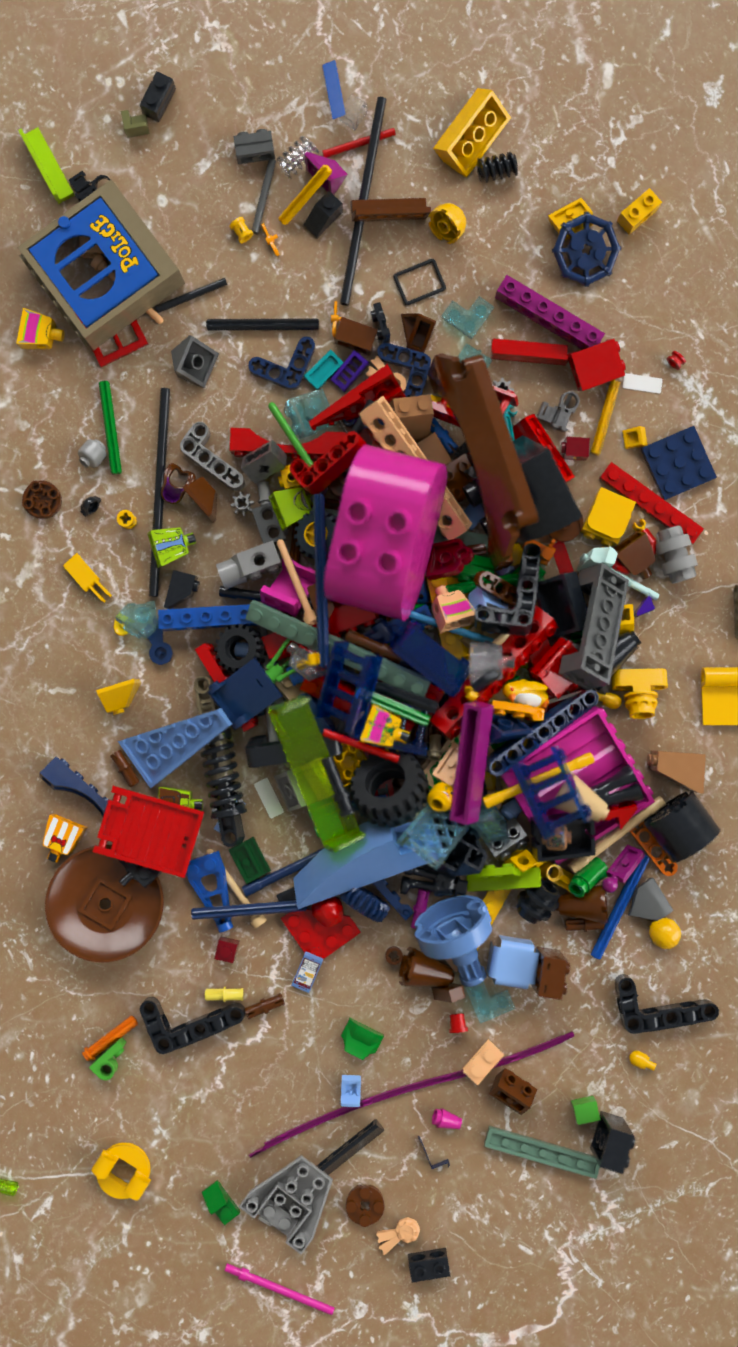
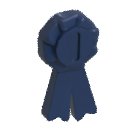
[142,620,173,665]

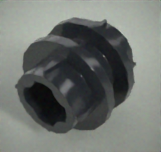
[516,878,561,924]

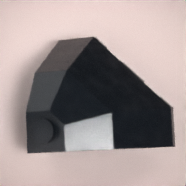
[421,810,488,877]

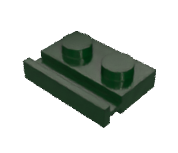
[229,836,271,884]

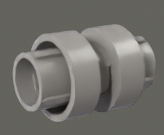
[656,526,698,584]

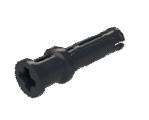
[320,756,357,817]

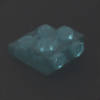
[284,389,337,439]

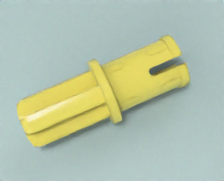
[205,987,244,1002]

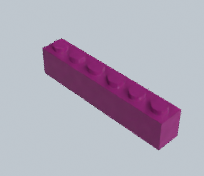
[450,701,494,825]

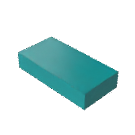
[304,350,344,391]

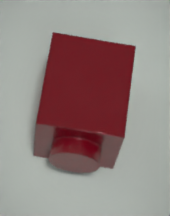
[560,436,590,461]
[214,936,240,963]

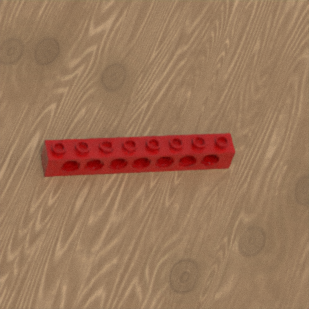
[429,606,558,741]

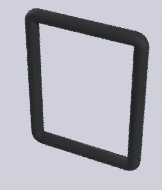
[393,259,446,305]

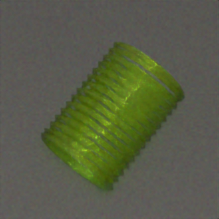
[0,1178,18,1197]

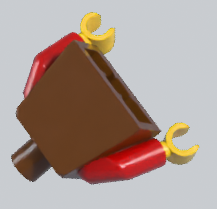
[600,519,656,579]

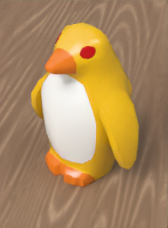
[502,679,549,709]

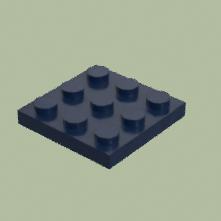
[640,426,717,500]

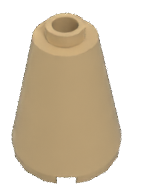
[551,772,610,822]

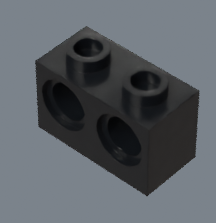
[408,1247,450,1283]

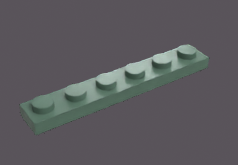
[484,1126,600,1179]

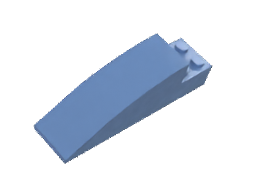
[293,815,445,909]

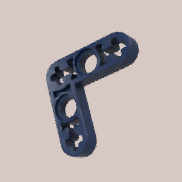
[248,336,315,390]
[377,343,431,397]

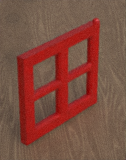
[75,299,149,367]

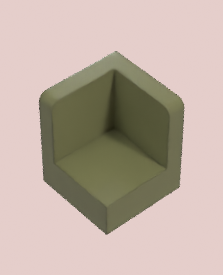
[121,110,150,138]

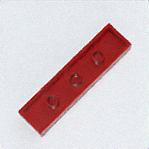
[195,643,259,732]

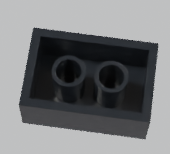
[590,1111,635,1174]

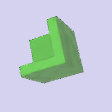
[571,1096,600,1125]

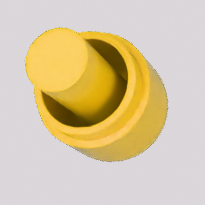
[597,692,622,709]
[629,1050,656,1071]

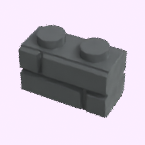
[233,129,275,164]

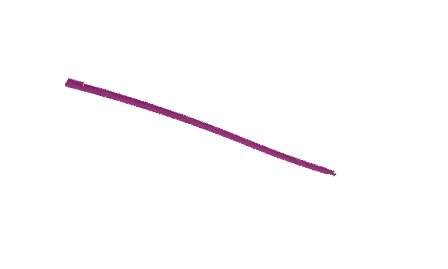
[249,1031,574,1158]

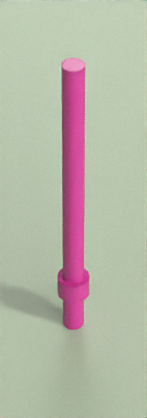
[224,1263,335,1315]

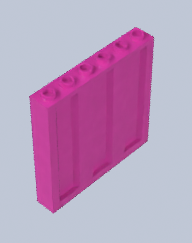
[495,705,655,865]

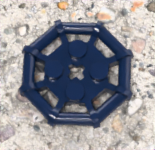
[552,212,622,287]

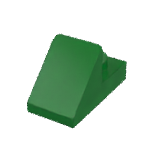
[202,1180,240,1225]

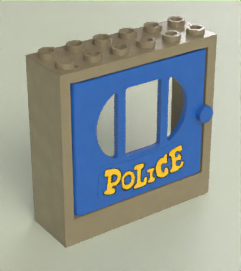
[18,179,185,350]

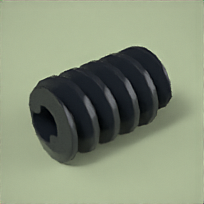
[476,152,518,183]

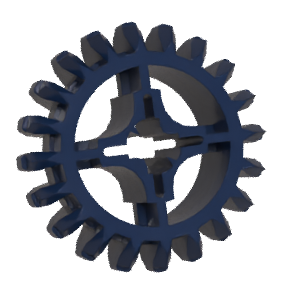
[339,887,390,922]

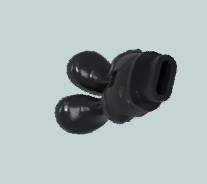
[400,867,468,897]

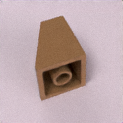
[389,395,434,443]
[647,750,706,794]

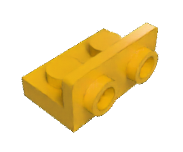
[548,198,594,240]

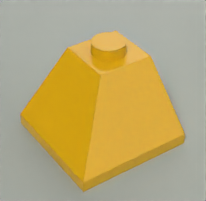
[96,679,141,715]

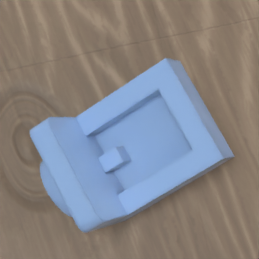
[341,1075,361,1107]

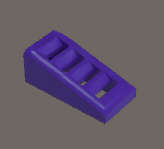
[330,350,370,392]

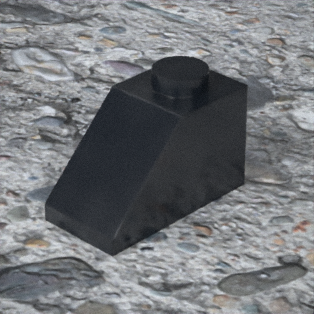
[303,191,343,238]
[164,570,200,609]

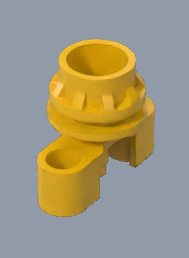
[611,669,668,719]

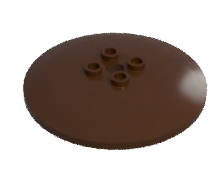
[45,845,164,963]

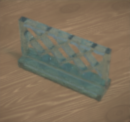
[396,804,473,870]

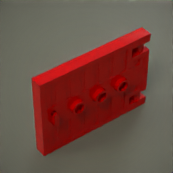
[93,786,205,878]

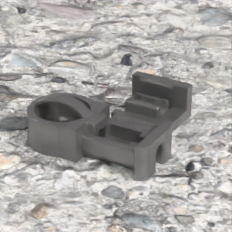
[537,391,580,432]

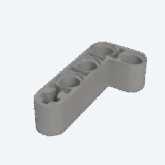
[180,422,245,491]

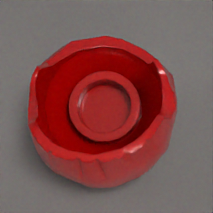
[311,896,344,927]

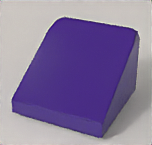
[634,596,655,617]

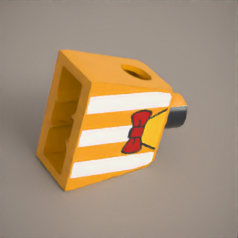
[43,814,88,863]

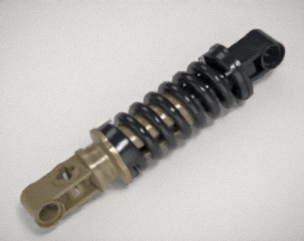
[194,676,247,847]

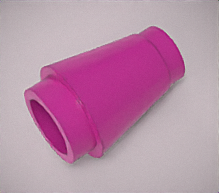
[432,1108,462,1130]

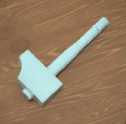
[577,547,659,601]

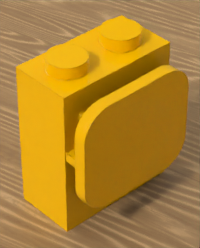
[580,487,636,547]

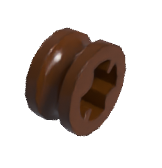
[385,946,403,965]

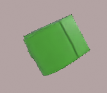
[89,1037,126,1080]

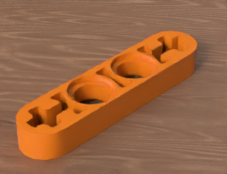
[630,821,678,876]

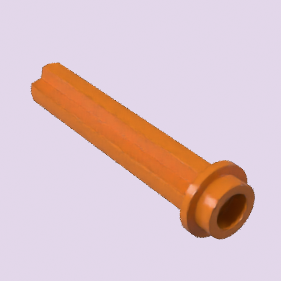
[82,1016,138,1062]

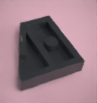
[370,302,390,343]

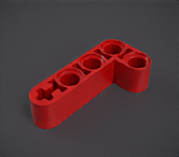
[290,431,367,495]

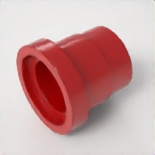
[449,1013,469,1033]

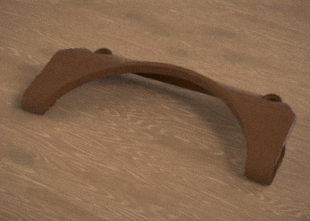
[428,353,538,571]

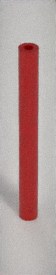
[322,128,396,158]
[322,729,400,763]

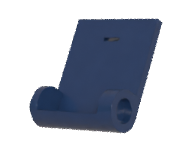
[207,658,283,730]

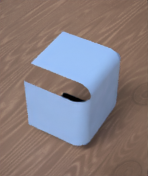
[486,935,540,990]

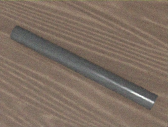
[252,158,276,234]

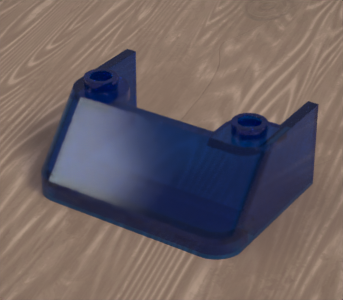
[390,618,472,698]

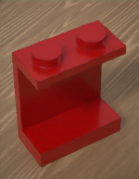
[567,338,626,391]

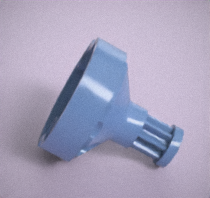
[414,895,492,987]

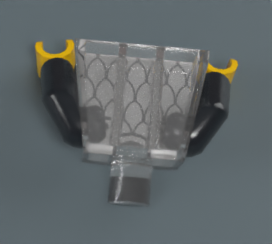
[464,640,515,701]

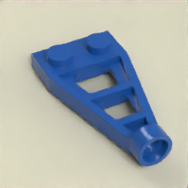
[186,850,233,933]

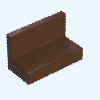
[334,317,378,356]

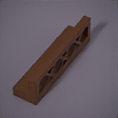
[350,198,431,222]

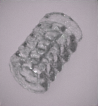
[277,136,319,179]

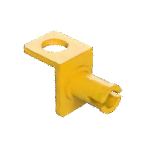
[510,850,550,872]

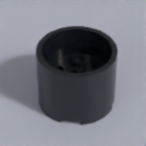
[644,791,721,863]

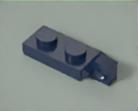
[372,879,414,921]

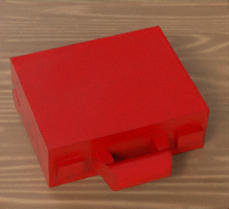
[530,637,579,699]

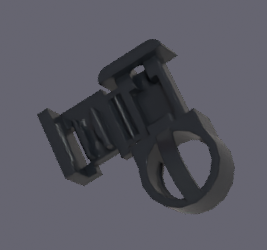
[69,170,111,202]

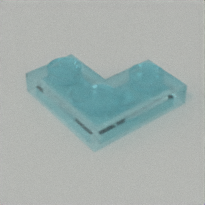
[441,296,494,339]
[465,982,516,1023]

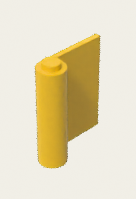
[701,667,738,726]

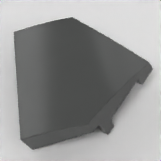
[628,878,674,921]

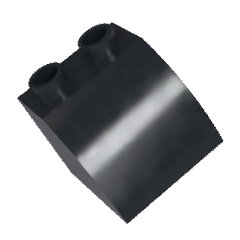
[462,435,583,544]

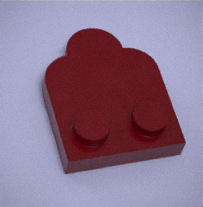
[426,539,474,581]

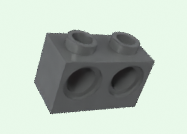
[252,503,289,545]

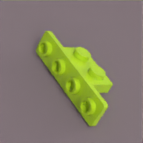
[467,863,541,892]

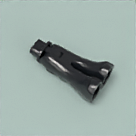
[590,764,643,807]

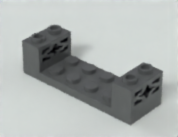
[559,563,629,690]

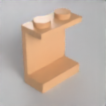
[462,1039,504,1085]

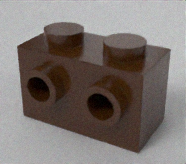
[489,1068,537,1115]

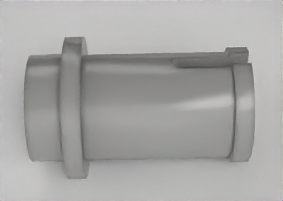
[257,481,270,506]

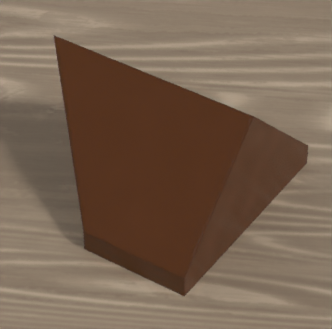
[401,313,436,353]

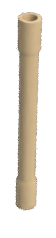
[568,796,666,874]

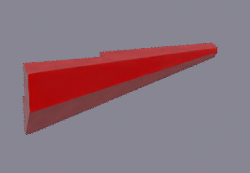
[309,364,406,431]

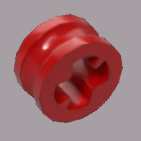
[667,351,686,370]

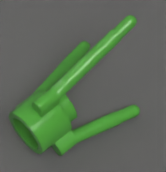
[265,638,303,684]

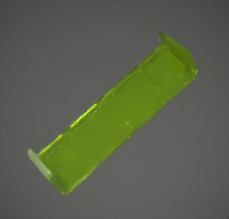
[268,695,366,853]

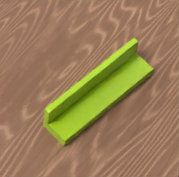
[18,127,75,204]

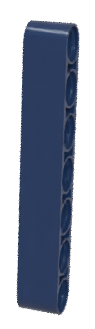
[485,688,599,776]

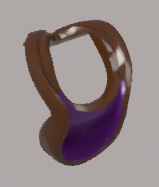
[161,463,195,504]

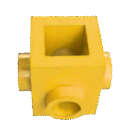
[278,465,303,490]

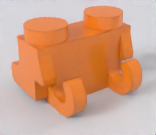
[522,538,556,566]

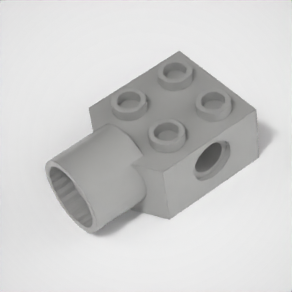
[216,541,282,589]

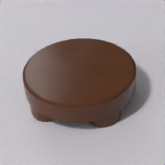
[22,480,62,519]

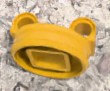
[91,1143,151,1201]

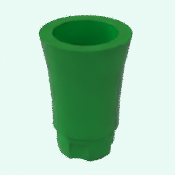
[568,857,608,898]

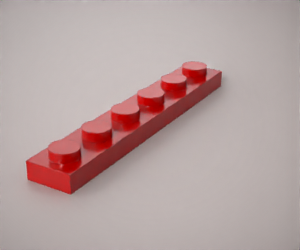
[599,462,704,544]

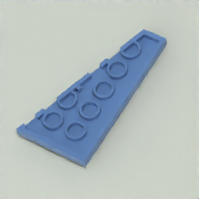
[118,708,232,789]

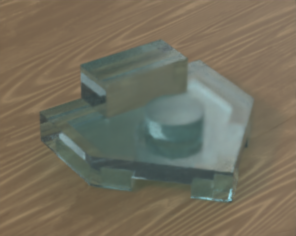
[115,601,159,639]

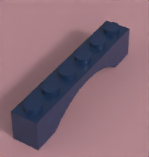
[39,756,113,843]

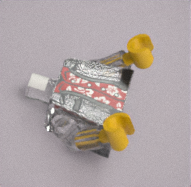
[287,643,335,681]

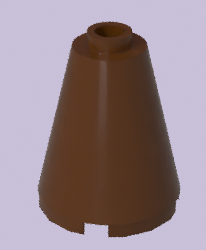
[556,884,608,924]
[399,947,455,987]

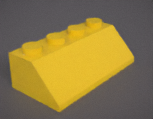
[433,88,511,178]

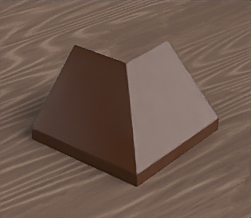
[183,476,217,522]

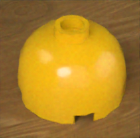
[428,203,467,244]

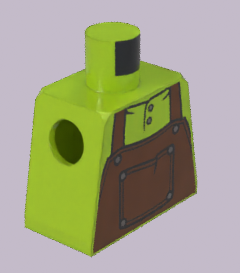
[159,786,203,811]

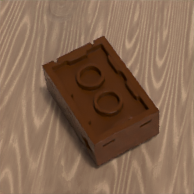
[531,947,570,1000]

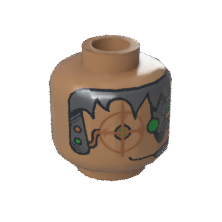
[542,824,572,850]

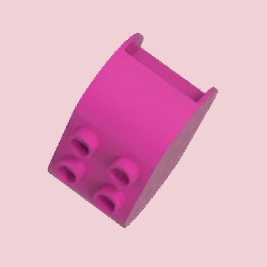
[324,445,447,621]

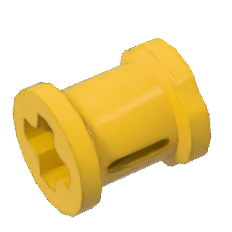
[229,217,254,244]
[117,510,137,529]

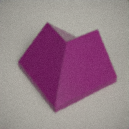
[304,152,348,195]

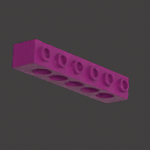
[495,275,605,350]

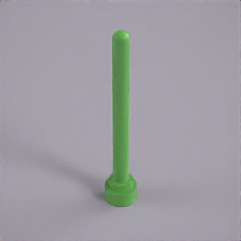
[268,402,313,466]

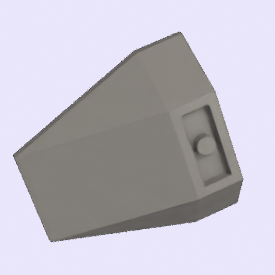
[239,1155,333,1254]

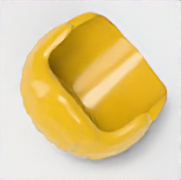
[649,917,682,949]

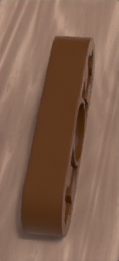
[474,571,517,606]

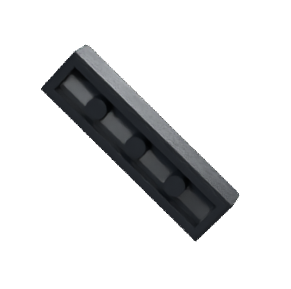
[316,1119,384,1175]

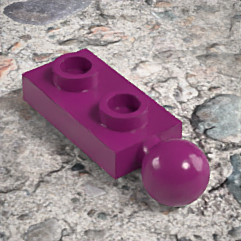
[602,845,645,893]

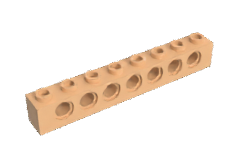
[359,396,472,540]

